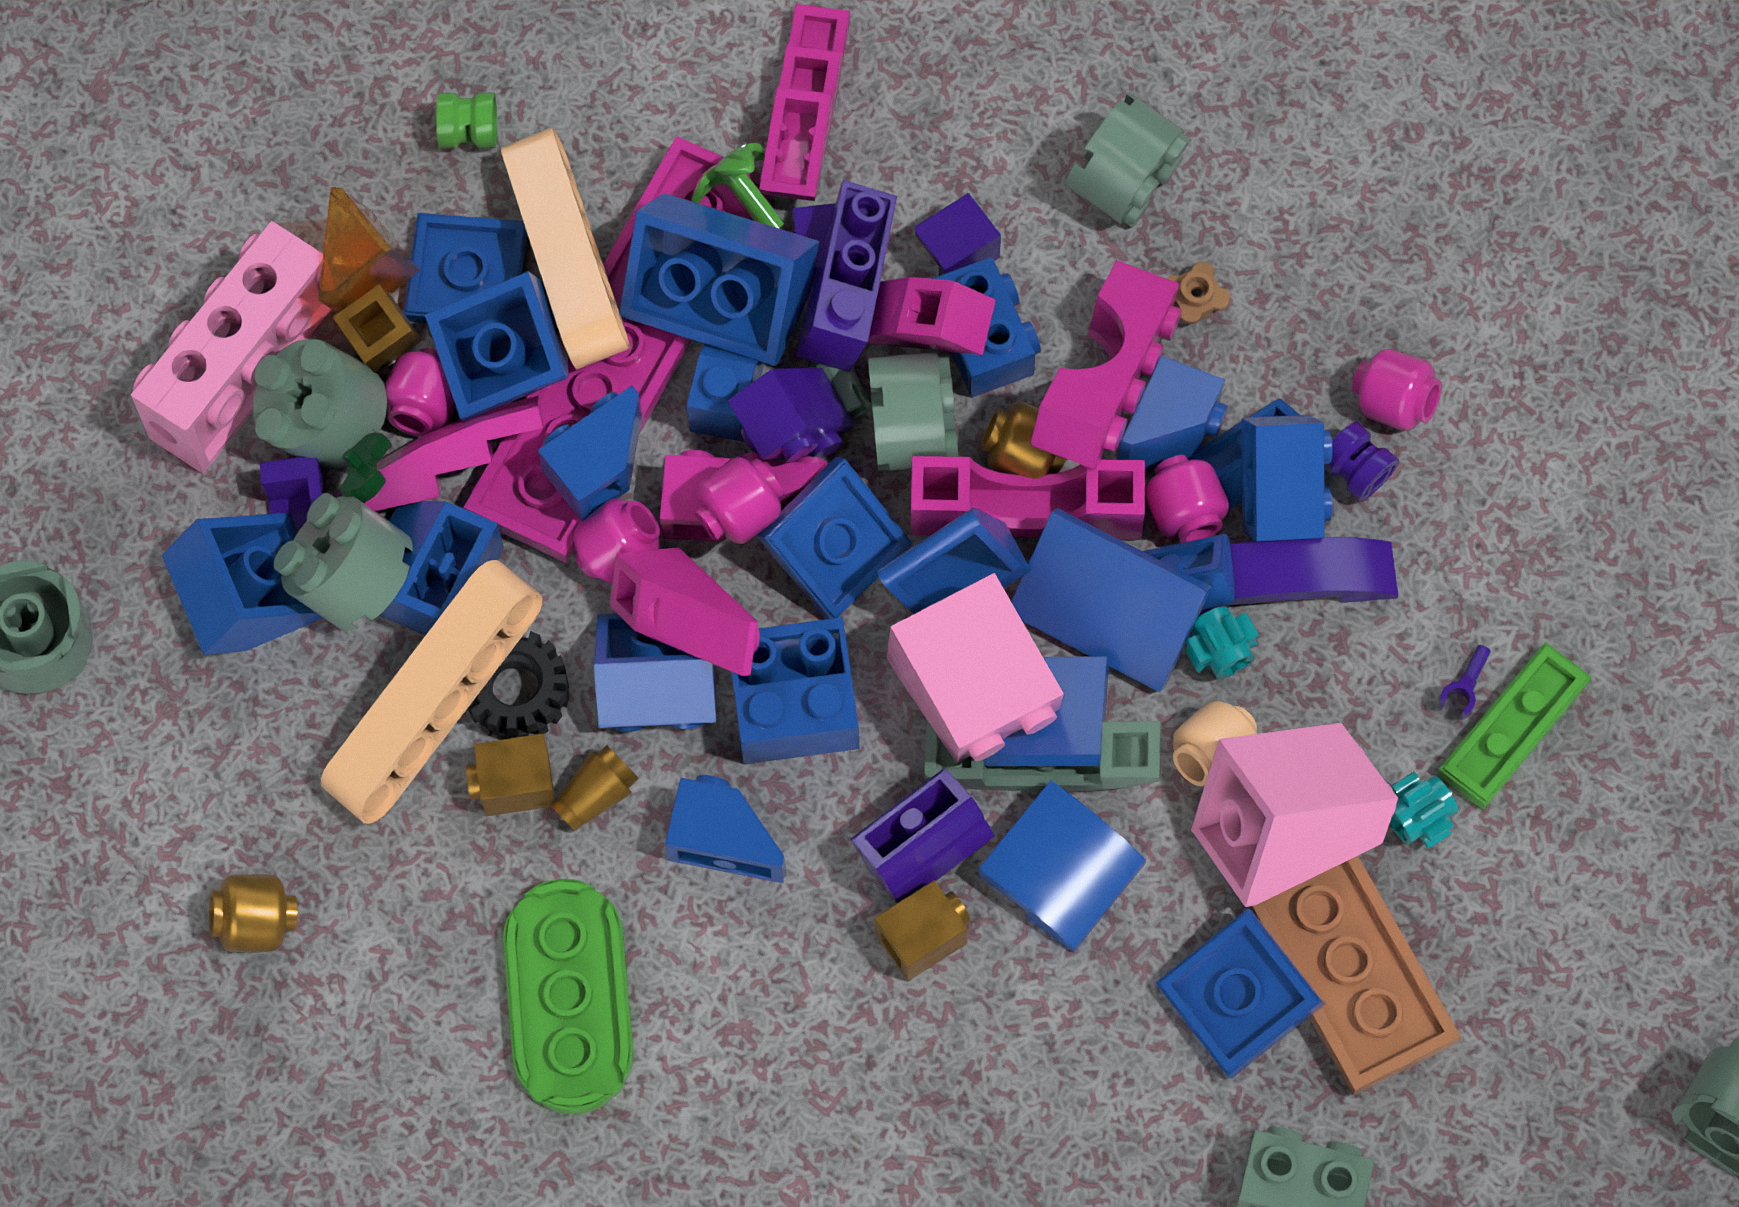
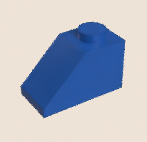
[687,344,764,442]
[1117,355,1229,471]
[665,775,786,883]

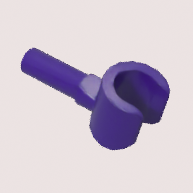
[1439,645,1491,720]

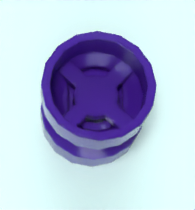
[1324,421,1400,502]

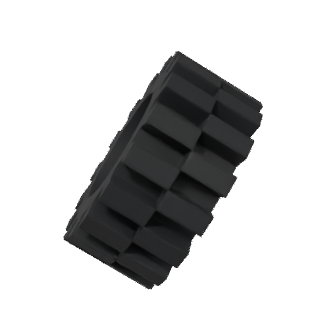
[468,631,569,740]

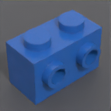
[932,257,1041,398]
[1242,415,1333,541]

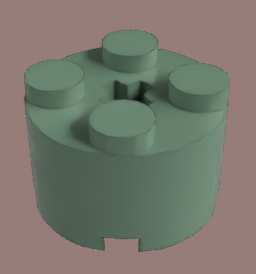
[1065,93,1191,228]
[253,339,387,470]
[868,351,958,472]
[273,493,413,631]
[0,560,93,694]
[1672,1038,1739,1176]

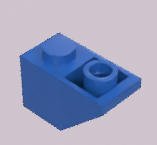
[538,385,642,521]

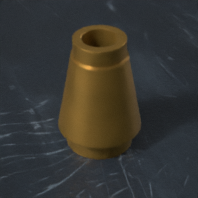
[552,745,639,831]

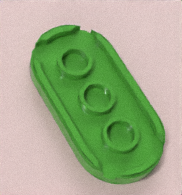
[503,879,634,1114]

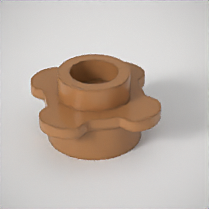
[1166,262,1230,324]

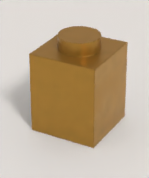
[333,284,422,373]
[466,734,555,817]
[874,880,971,982]

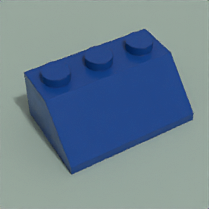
[619,193,820,366]

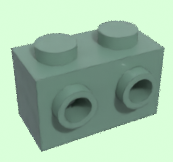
[1236,1126,1375,1207]

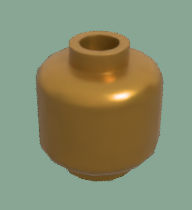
[981,401,1066,479]
[208,874,298,952]

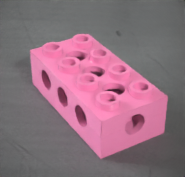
[131,220,340,474]

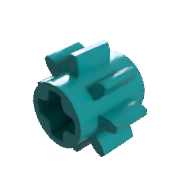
[1185,606,1260,679]
[1389,771,1458,849]

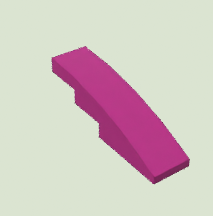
[759,4,851,201]
[332,396,543,511]

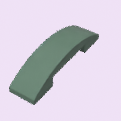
[924,721,1162,792]

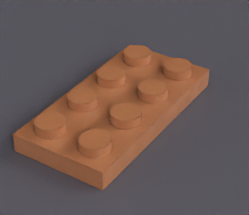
[1248,856,1461,1096]

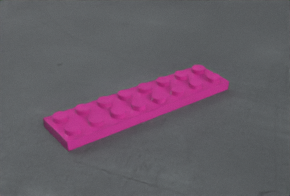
[463,136,773,564]

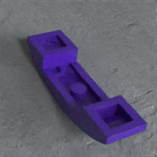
[1200,537,1398,614]

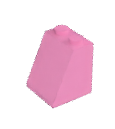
[887,573,1064,763]
[1191,723,1398,907]

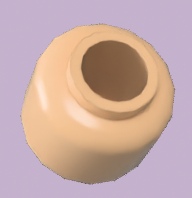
[1173,701,1258,786]

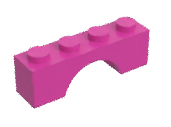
[1030,260,1182,470]
[911,456,1145,540]

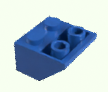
[379,501,504,635]
[731,617,860,764]

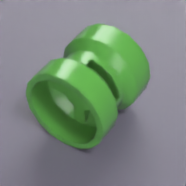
[436,92,497,148]

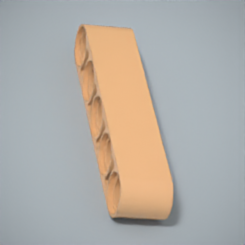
[501,127,630,370]
[321,560,542,824]

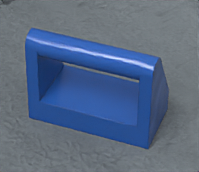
[877,507,1031,614]

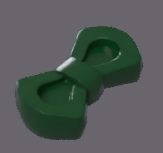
[339,432,392,503]

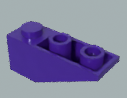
[795,180,897,372]

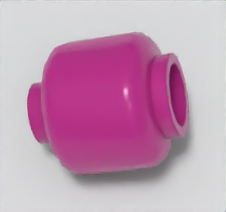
[385,348,456,436]
[1352,349,1442,431]
[1145,455,1229,543]
[695,457,784,544]
[574,498,660,583]

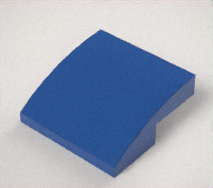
[978,780,1146,953]

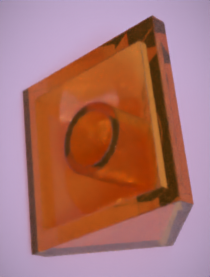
[318,187,420,313]

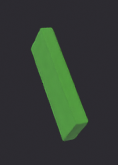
[1437,642,1592,811]

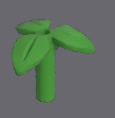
[691,143,784,229]

